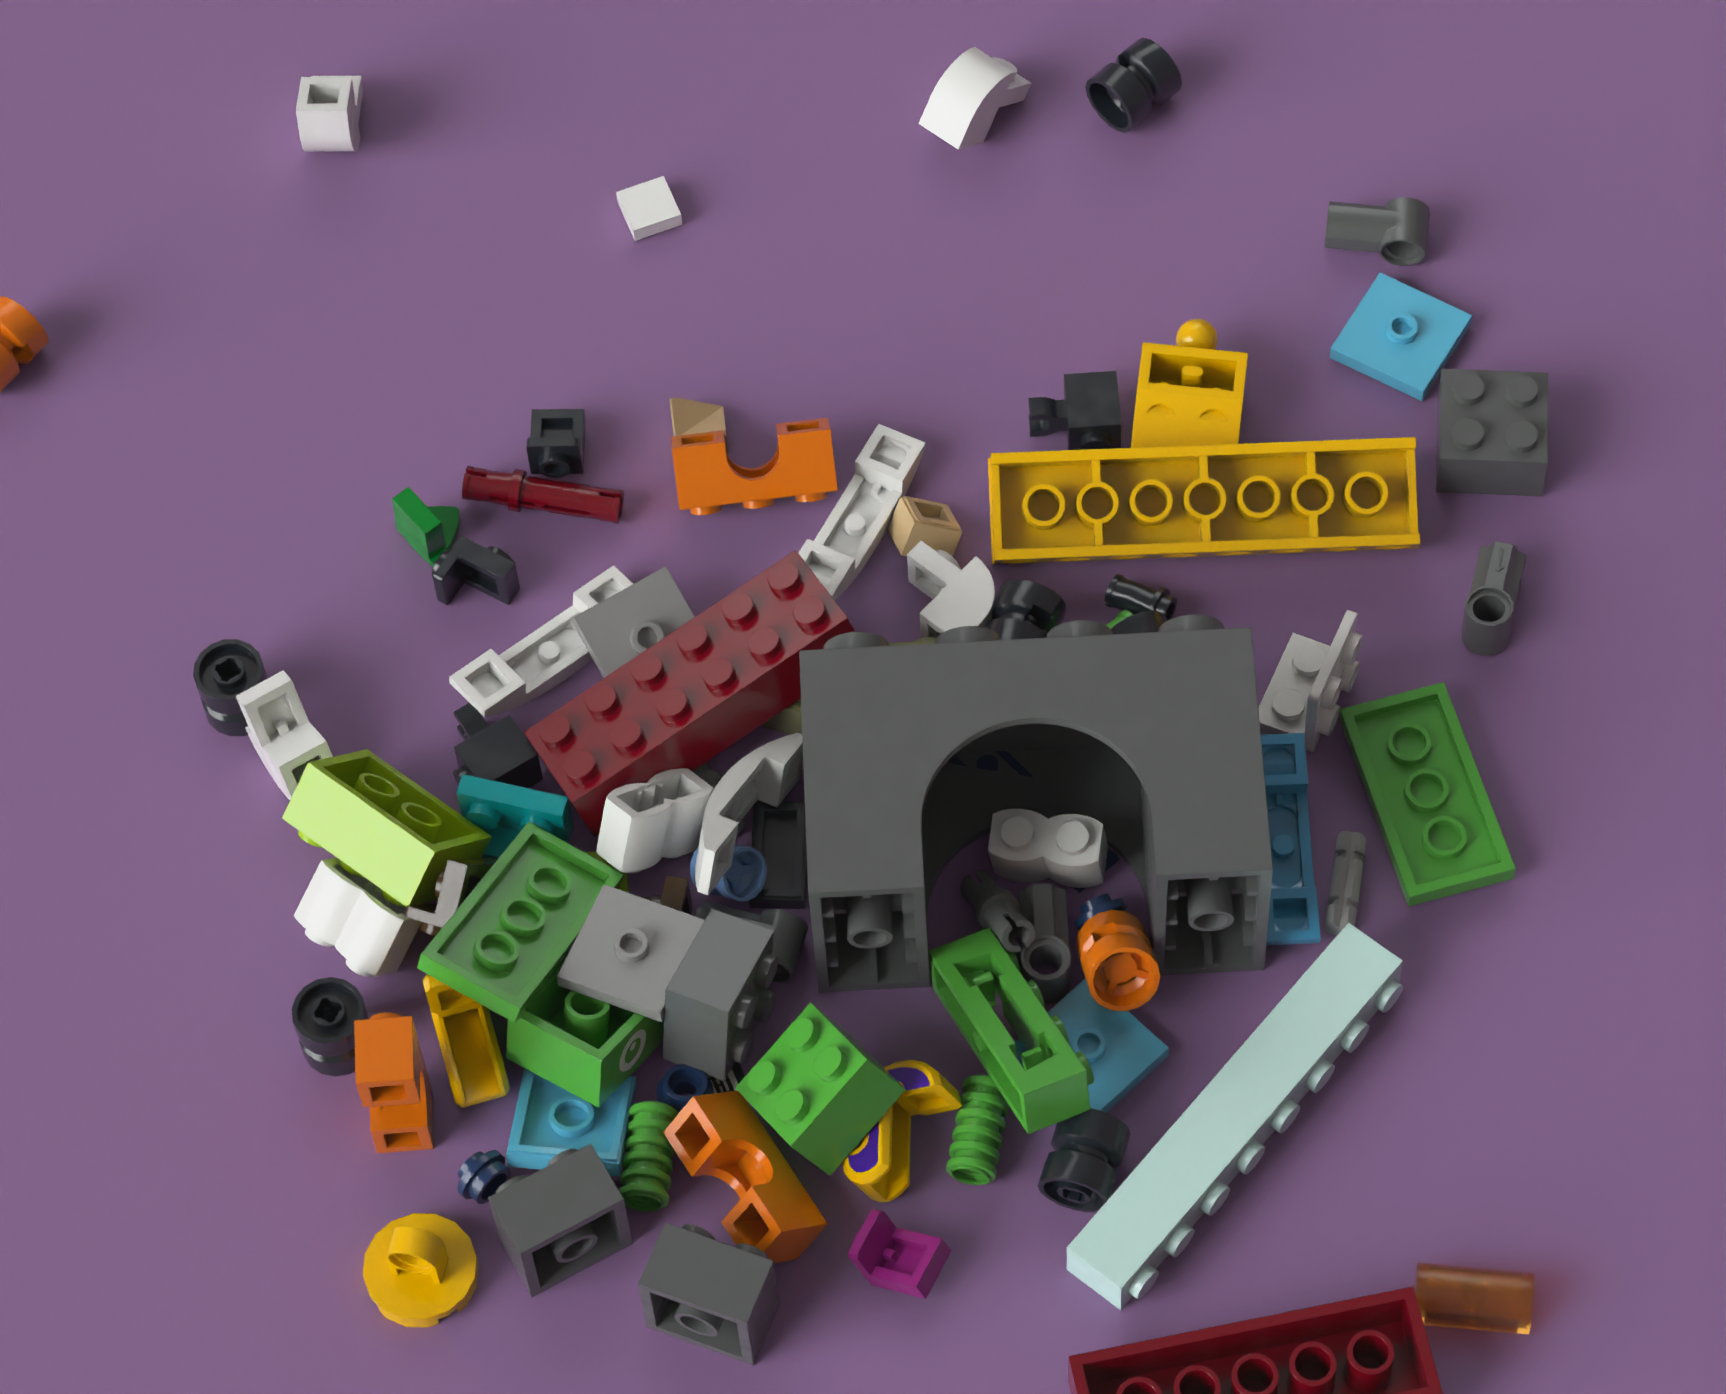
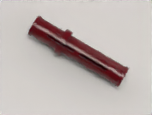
[462,466,624,524]

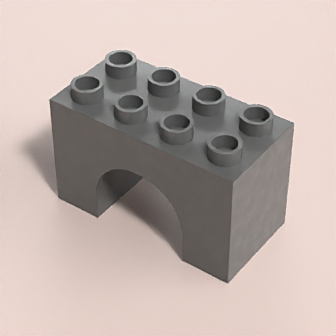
[799,614,1273,993]

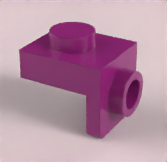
[848,1209,952,1299]

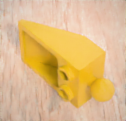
[1131,319,1248,448]

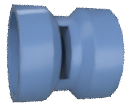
[690,845,767,901]

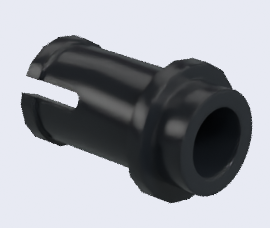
[1104,574,1177,621]

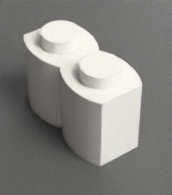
[596,768,713,873]
[988,809,1108,888]
[294,857,422,978]

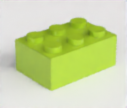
[282,749,492,907]

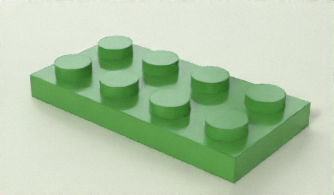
[1339,682,1516,907]
[417,822,624,1023]

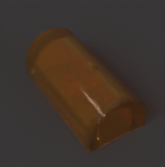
[1414,1262,1534,1335]

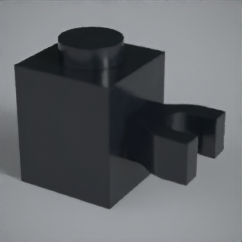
[1028,371,1121,450]
[453,703,543,788]

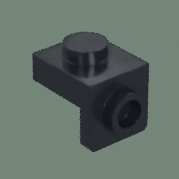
[526,409,586,477]
[432,536,520,605]

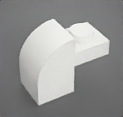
[919,47,1032,149]
[296,76,363,152]
[907,541,995,638]
[236,670,333,800]

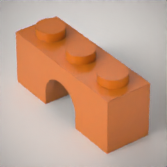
[671,417,838,515]
[354,1012,434,1153]
[663,1090,828,1263]

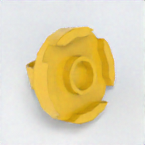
[363,1213,479,1327]

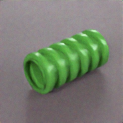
[946,1075,1009,1185]
[619,1101,679,1212]

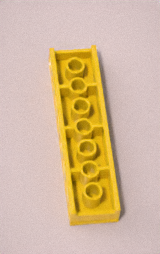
[988,437,1420,565]

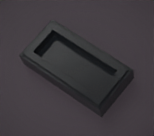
[749,801,807,909]

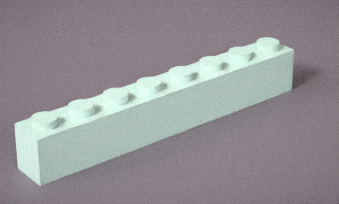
[1067,922,1403,1310]

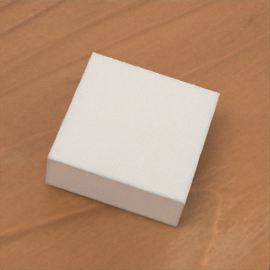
[616,176,683,241]

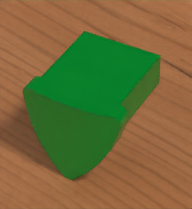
[392,487,460,567]

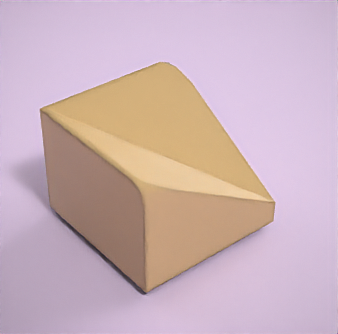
[669,398,729,455]
[888,496,963,557]

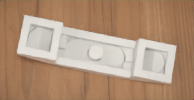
[799,424,926,600]
[449,565,633,717]
[695,733,803,896]

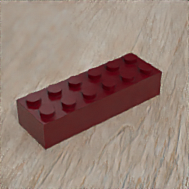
[524,550,855,837]
[1068,1286,1443,1394]

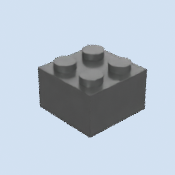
[1436,368,1548,496]
[663,908,779,1082]
[488,1144,633,1298]
[638,1222,780,1366]

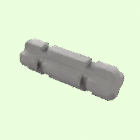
[1324,831,1367,935]

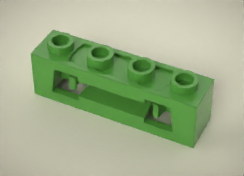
[928,928,1094,1134]

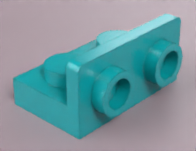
[456,774,574,859]

